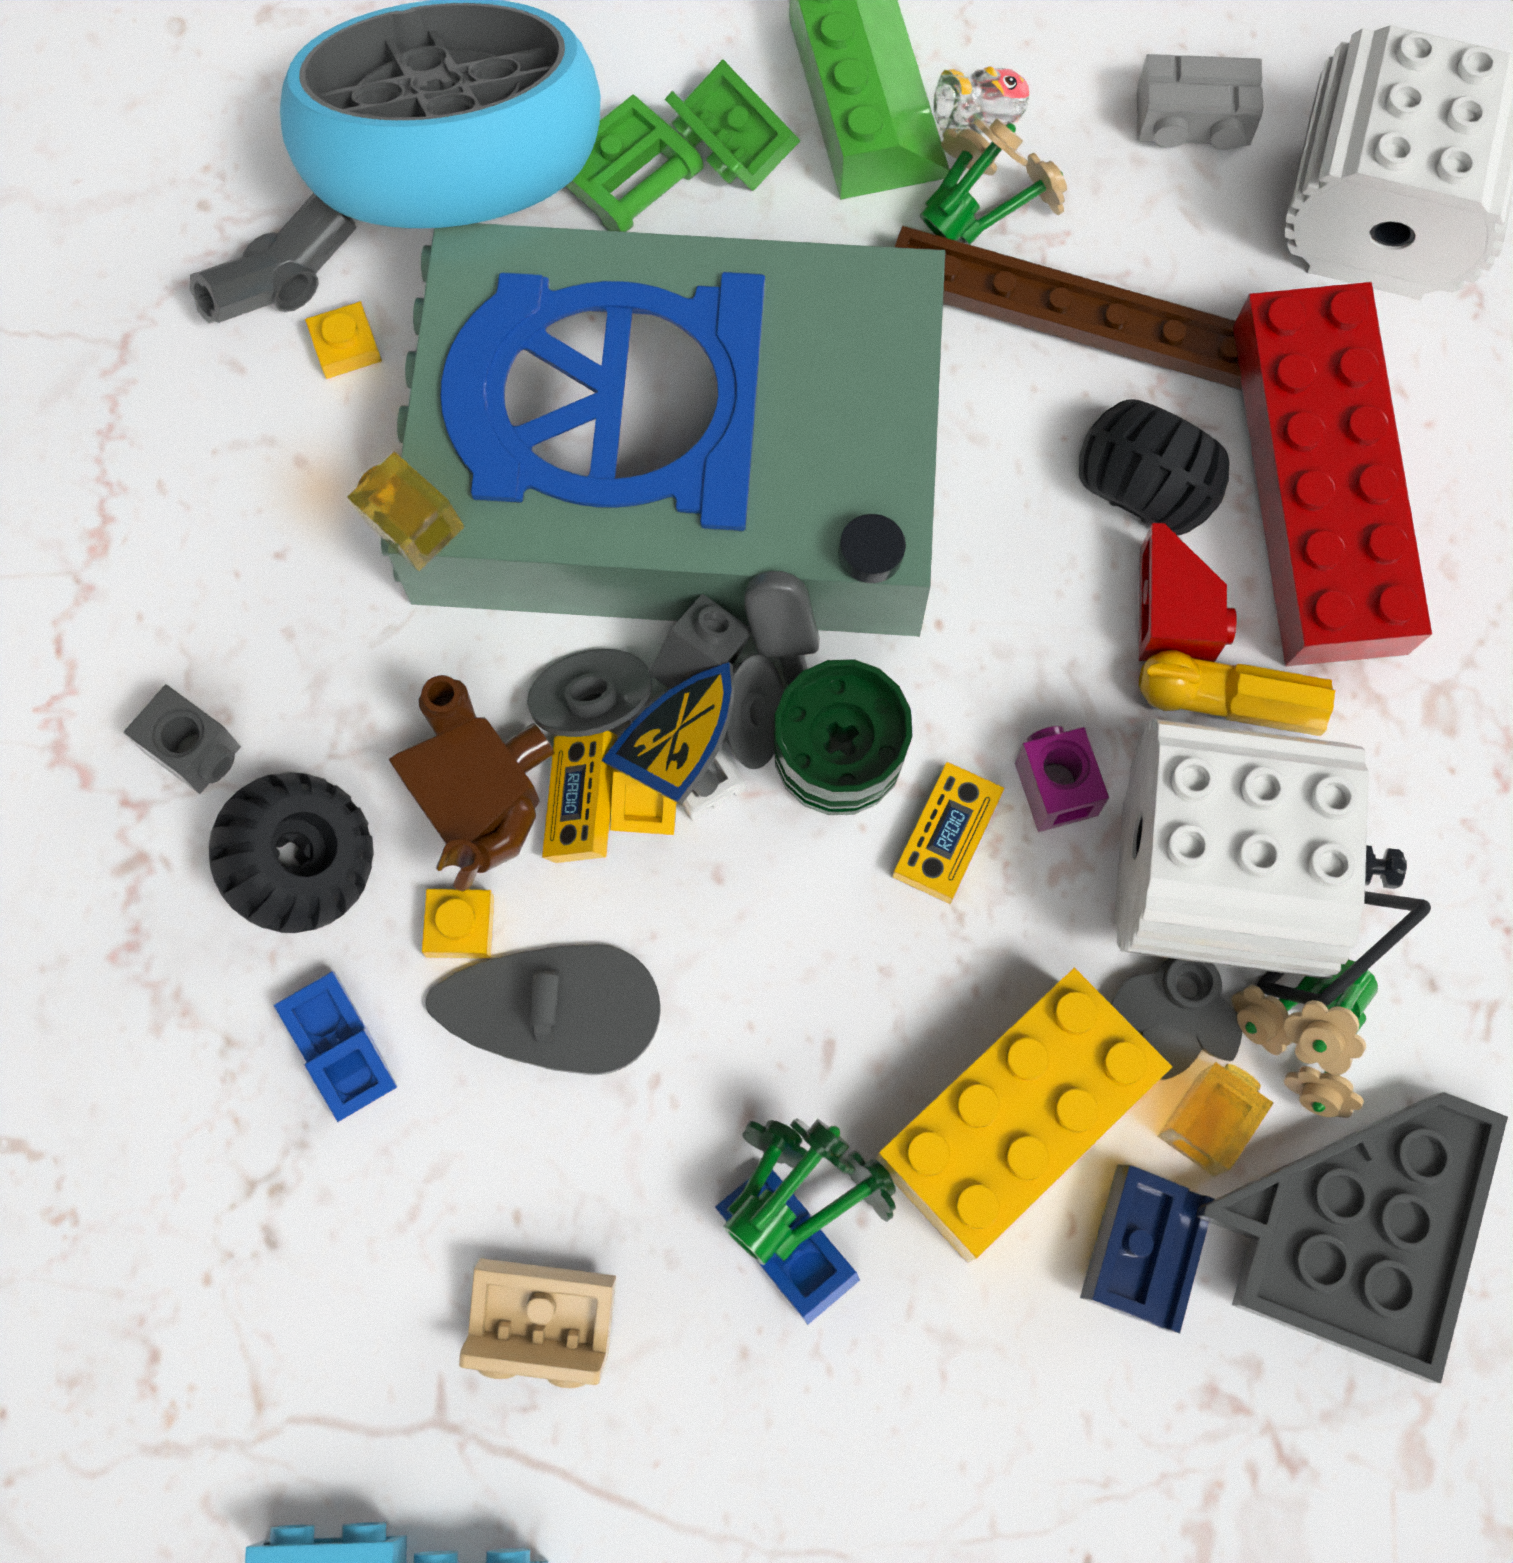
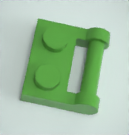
[566,94,704,232]

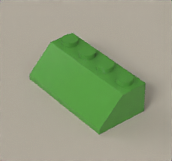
[789,0,950,200]

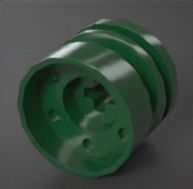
[774,659,913,815]

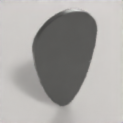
[425,944,661,1075]

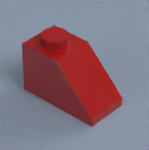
[1139,523,1237,662]

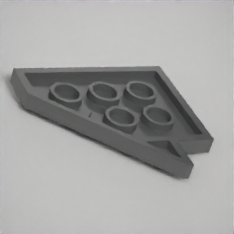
[1196,1092,1508,1384]

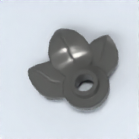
[1111,958,1242,1080]

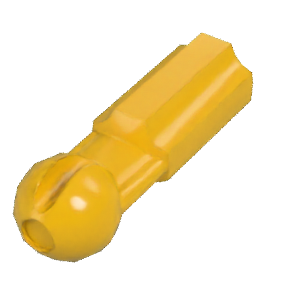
[1139,650,1335,736]

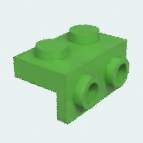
[665,59,801,191]

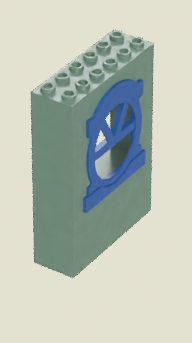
[381,223,945,637]

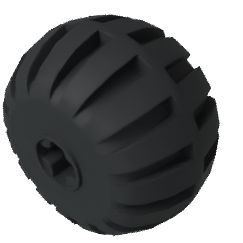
[1079,399,1230,535]
[208,772,374,933]

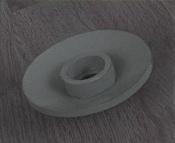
[527,649,652,737]

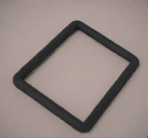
[1257,891,1431,1006]

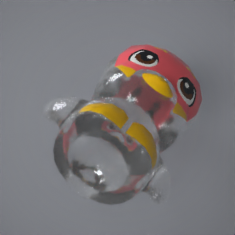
[933,66,1030,135]

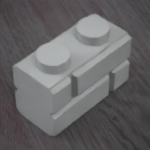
[1137,54,1264,150]

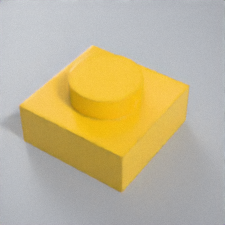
[305,301,382,379]
[610,769,677,835]
[422,889,495,959]

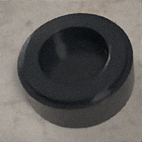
[838,514,906,583]

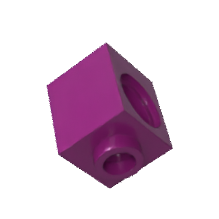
[1015,726,1109,832]

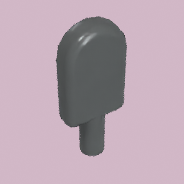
[744,571,820,687]

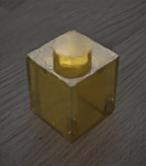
[347,451,465,572]
[1157,1062,1274,1177]

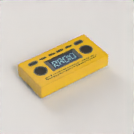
[542,731,618,863]
[893,762,1005,904]

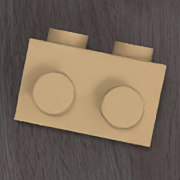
[459,1258,616,1388]

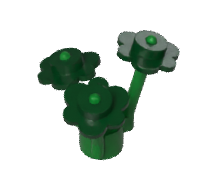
[723,1118,896,1265]

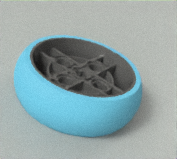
[280,0,601,228]

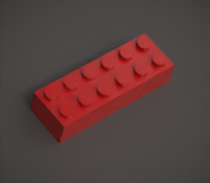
[1233,282,1432,667]

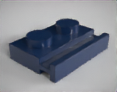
[1080,1165,1214,1334]

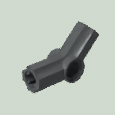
[189,193,357,324]

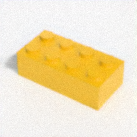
[875,967,1172,1263]

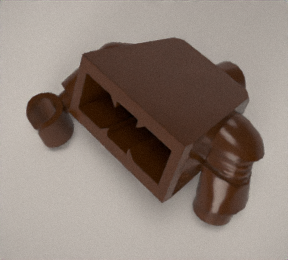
[388,675,555,891]

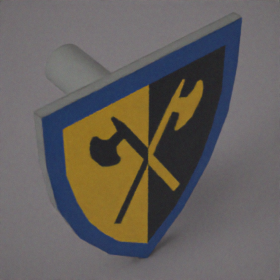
[601,662,735,805]

